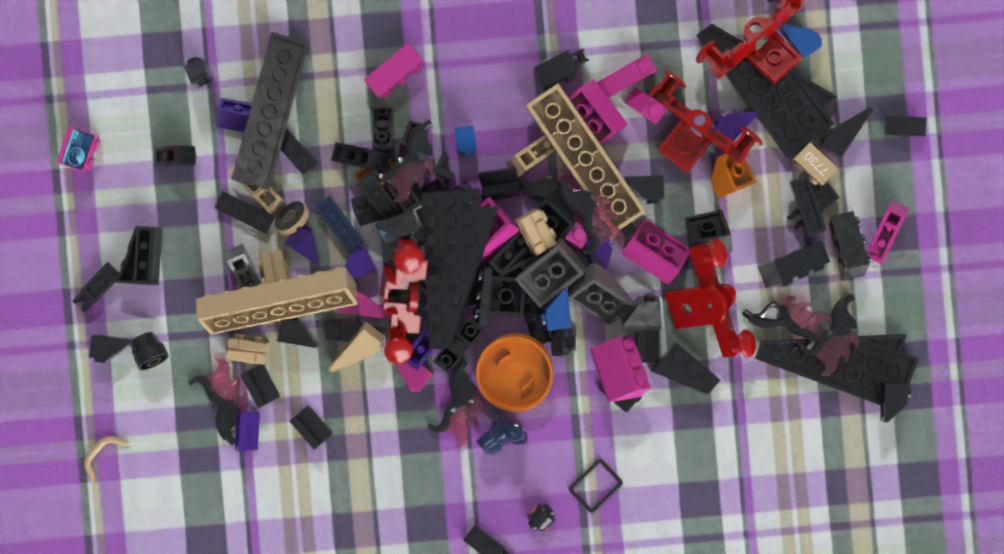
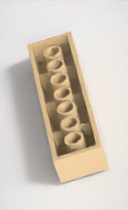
[526,84,646,235]
[196,267,358,335]

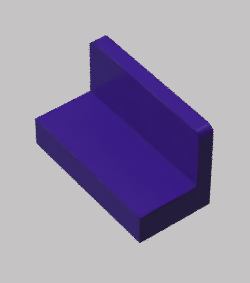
[216,98,252,132]
[234,411,260,452]

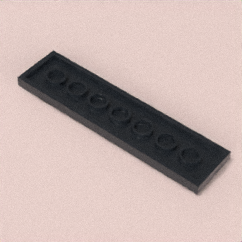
[231,32,309,190]

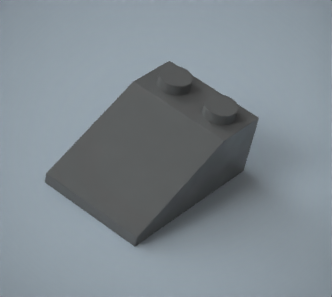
[515,238,586,308]
[567,262,636,325]

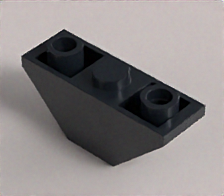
[372,108,394,151]
[433,317,485,373]

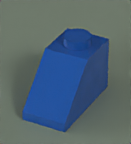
[779,25,823,60]
[454,126,477,157]
[541,288,571,331]

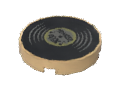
[274,201,309,235]

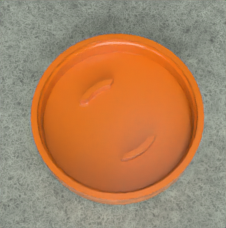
[476,333,554,412]

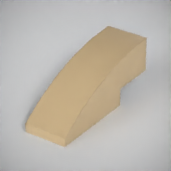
[229,165,286,215]

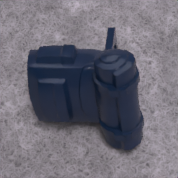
[476,407,528,455]

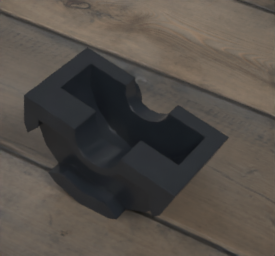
[551,327,576,356]

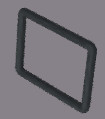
[569,459,623,513]

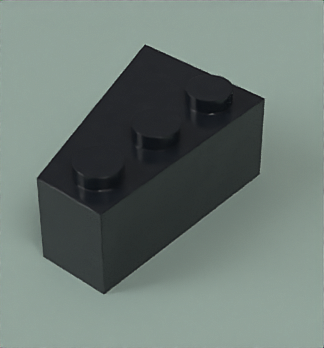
[829,211,871,281]
[114,226,162,285]
[485,226,544,276]
[758,240,831,288]
[650,342,721,395]

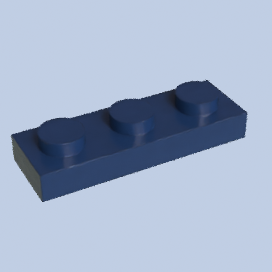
[315,196,364,253]

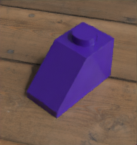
[712,112,757,141]
[285,224,321,265]
[583,232,613,270]
[345,246,377,280]
[406,329,433,371]

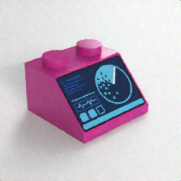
[56,126,101,173]

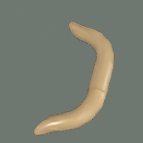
[84,436,129,483]

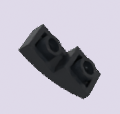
[885,115,927,137]

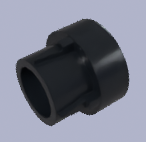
[130,332,169,371]

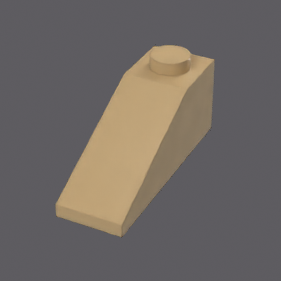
[506,136,555,177]
[329,322,384,372]

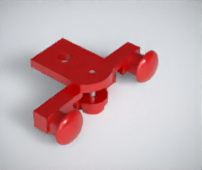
[665,238,756,358]

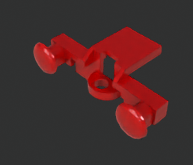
[696,0,804,84]
[649,70,763,174]
[379,240,428,364]

